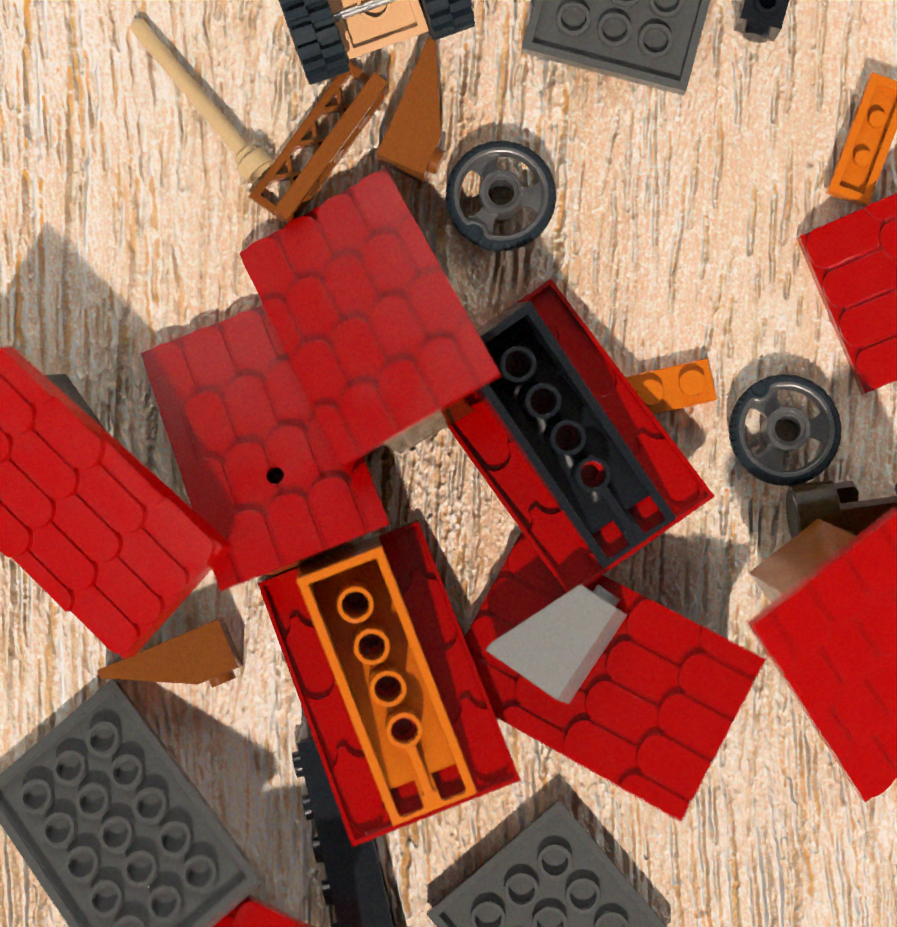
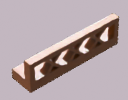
[249,61,389,224]

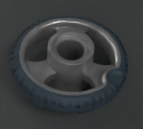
[446,140,556,251]
[729,374,842,486]

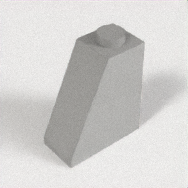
[486,585,627,704]

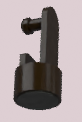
[786,480,897,538]

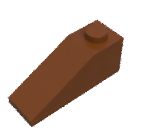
[377,38,446,183]
[97,618,243,688]

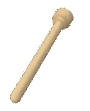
[131,19,274,183]

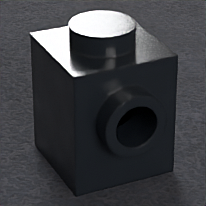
[734,0,789,43]

